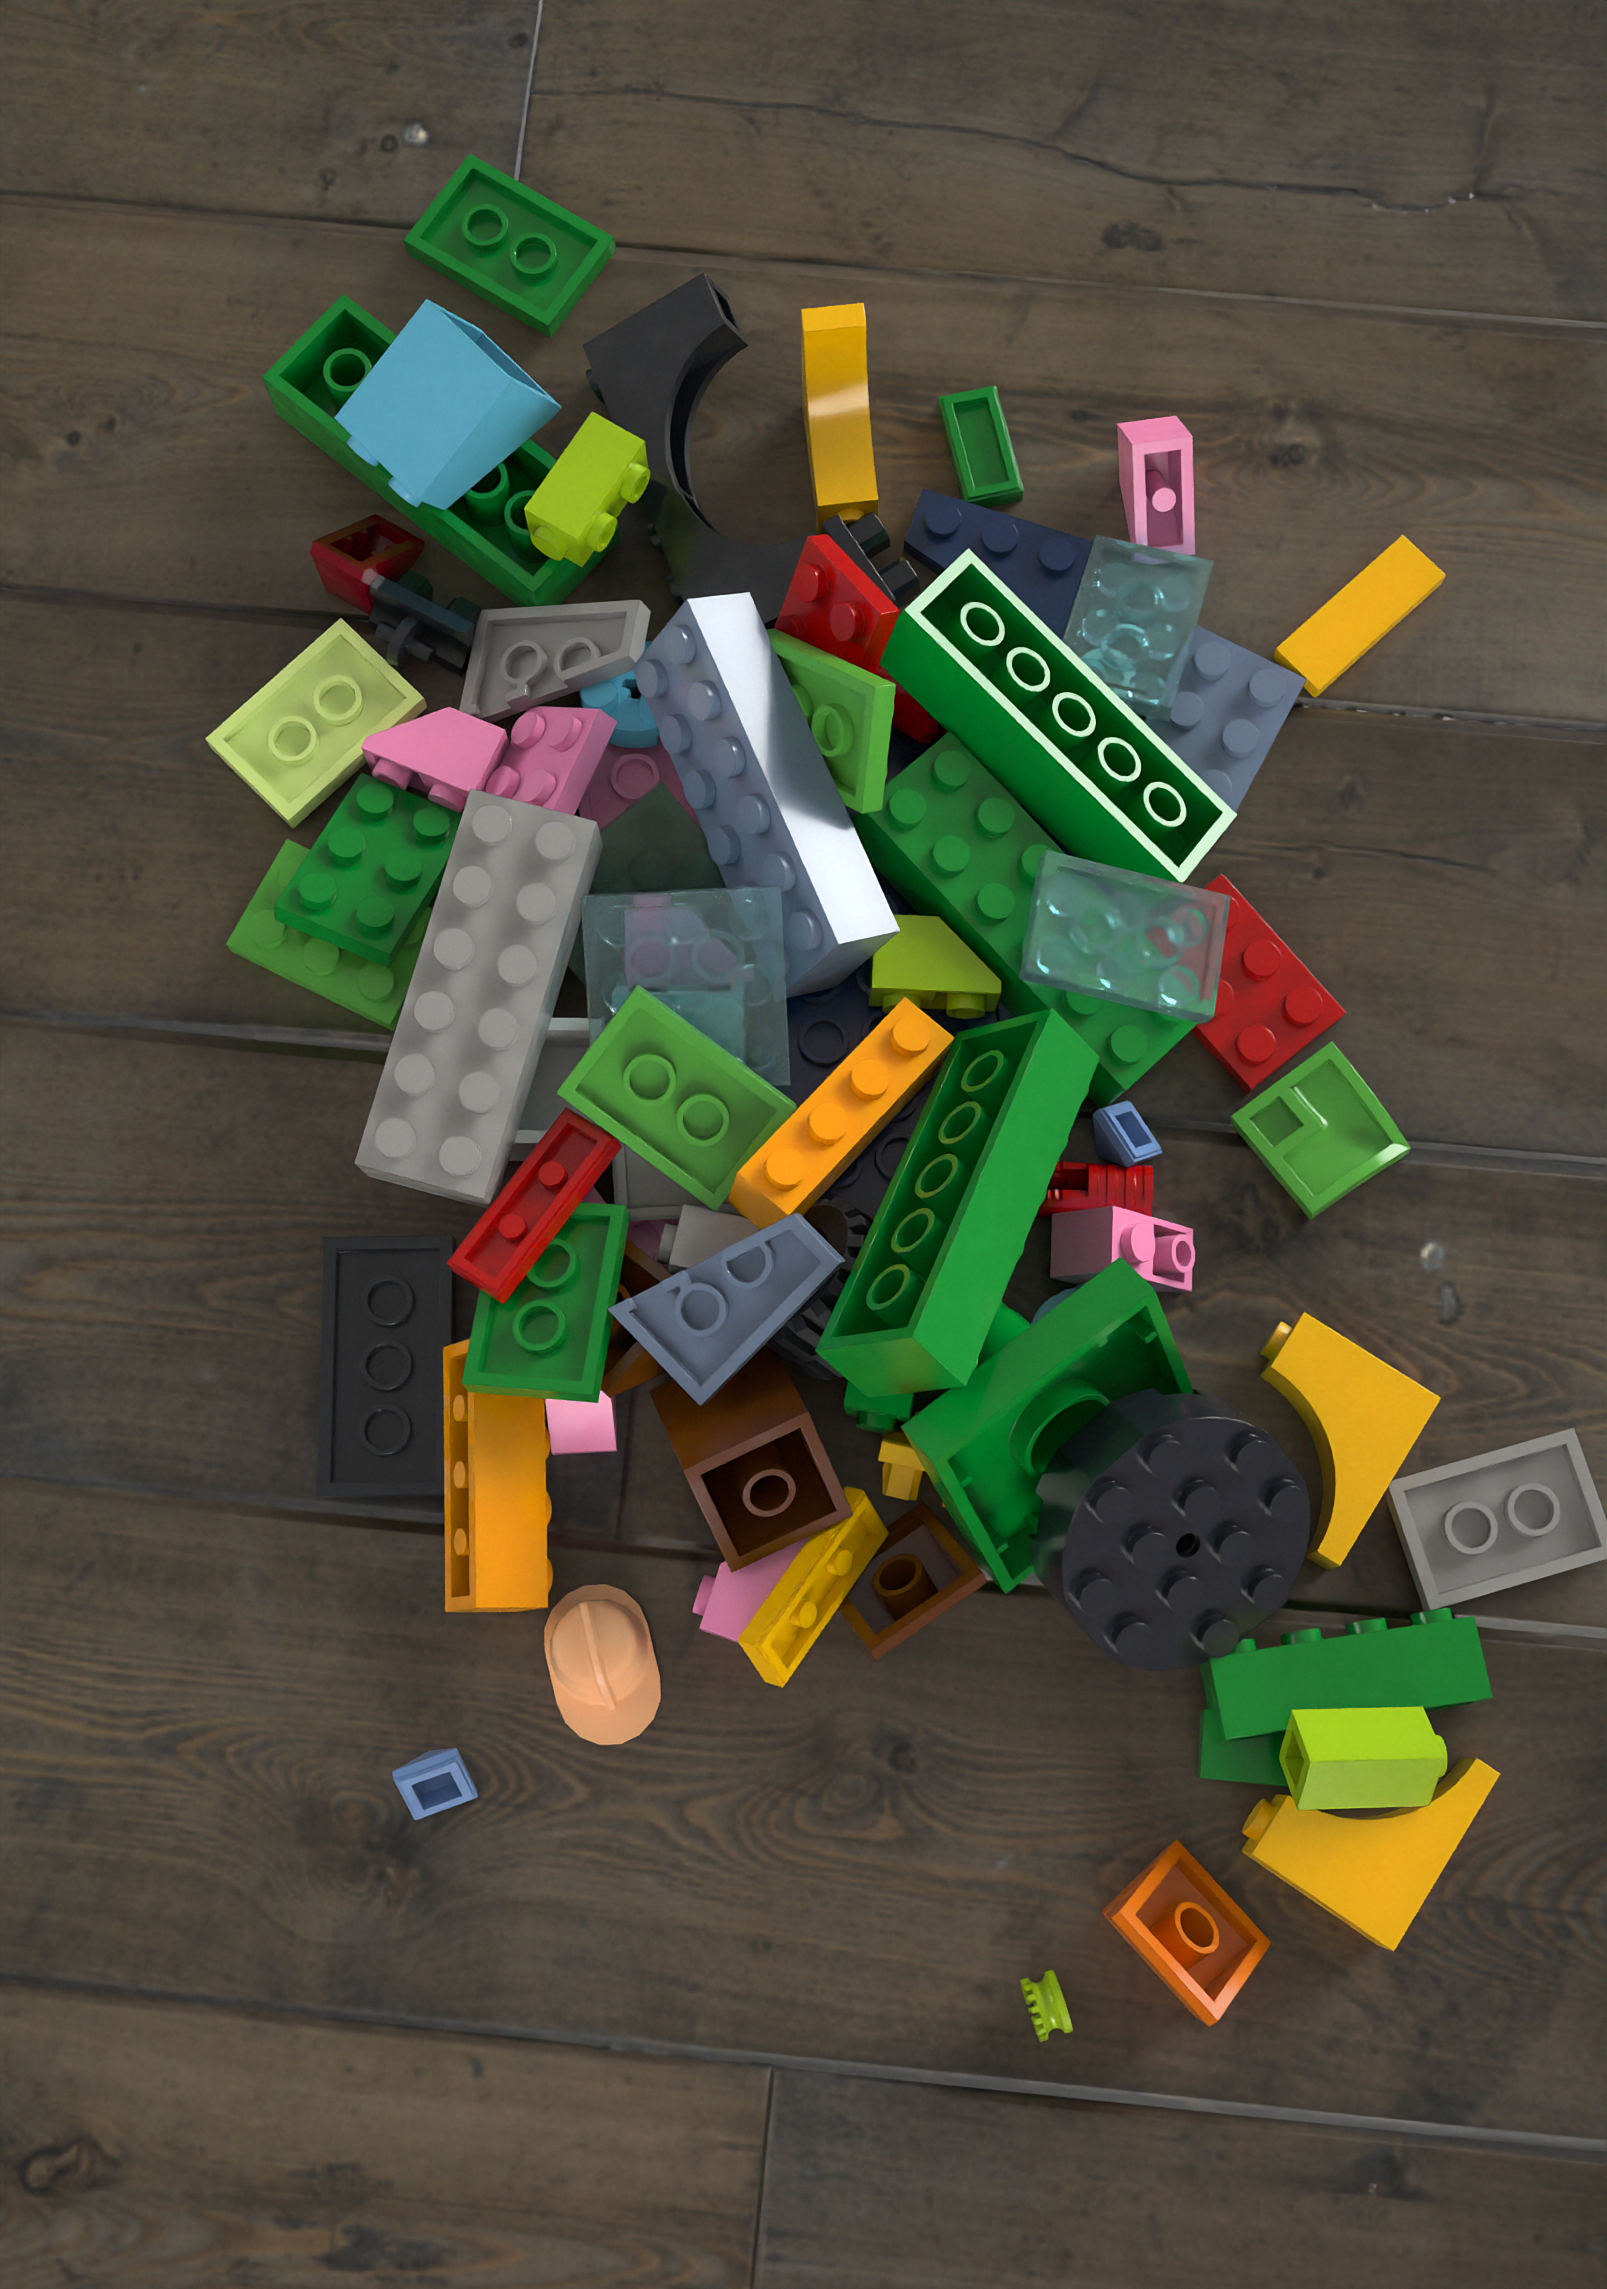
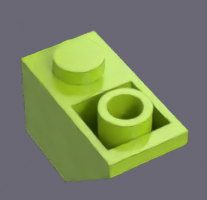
[868,914,1001,1019]

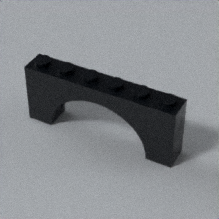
[583,272,814,630]

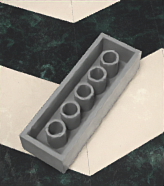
[354,788,603,1209]

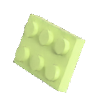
[205,618,427,829]

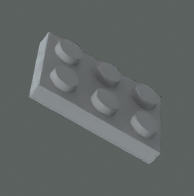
[1384,1428,1607,1611]

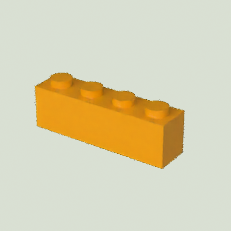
[727,997,955,1230]
[443,1339,553,1612]

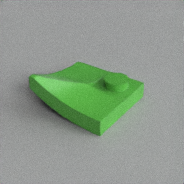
[1230,1041,1411,1220]

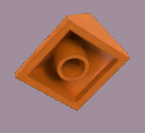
[1101,1839,1272,2027]

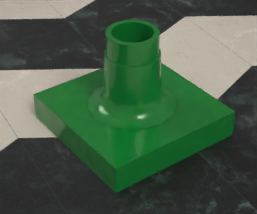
[901,1257,1193,1594]

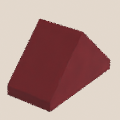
[310,514,425,615]

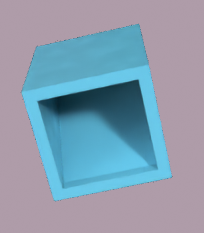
[334,299,562,510]

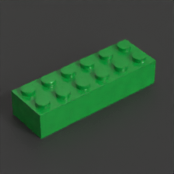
[262,294,621,607]
[879,548,1237,919]
[852,731,1212,1109]
[815,1008,1100,1398]

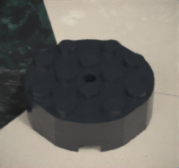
[1028,1388,1310,1671]

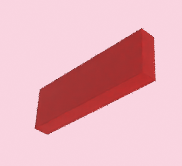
[447,1107,622,1305]

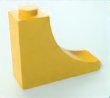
[801,303,878,534]
[1260,1312,1441,1570]
[1241,1758,1500,1951]

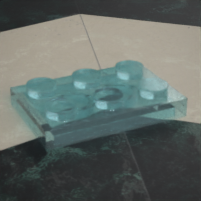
[1062,535,1214,722]
[1019,850,1231,1024]

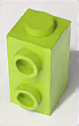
[524,412,651,567]
[1278,1706,1447,1810]

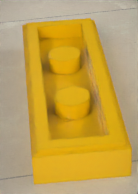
[1272,535,1446,698]
[737,1486,889,1688]

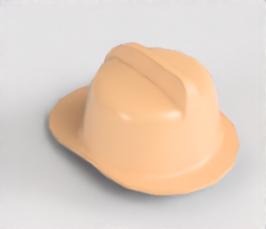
[544,1584,661,1745]

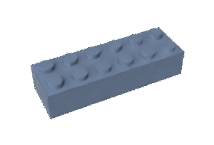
[632,592,900,1000]

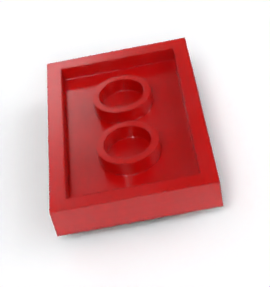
[774,534,900,674]
[1143,874,1346,1095]

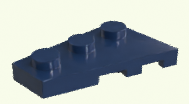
[903,488,1094,640]

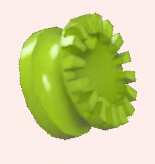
[1020,1969,1073,2042]

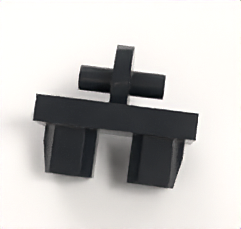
[822,512,920,609]
[369,569,481,676]

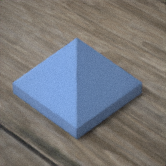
[1093,1100,1163,1167]
[392,1748,478,1820]

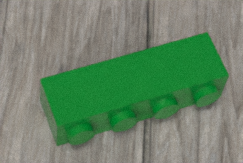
[1199,1608,1493,1744]

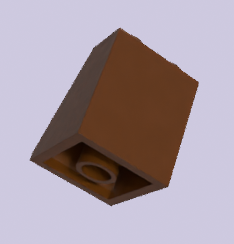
[649,1345,853,1573]

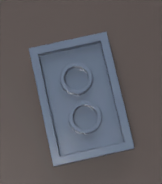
[1144,625,1306,839]

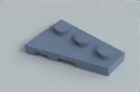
[608,1213,846,1406]

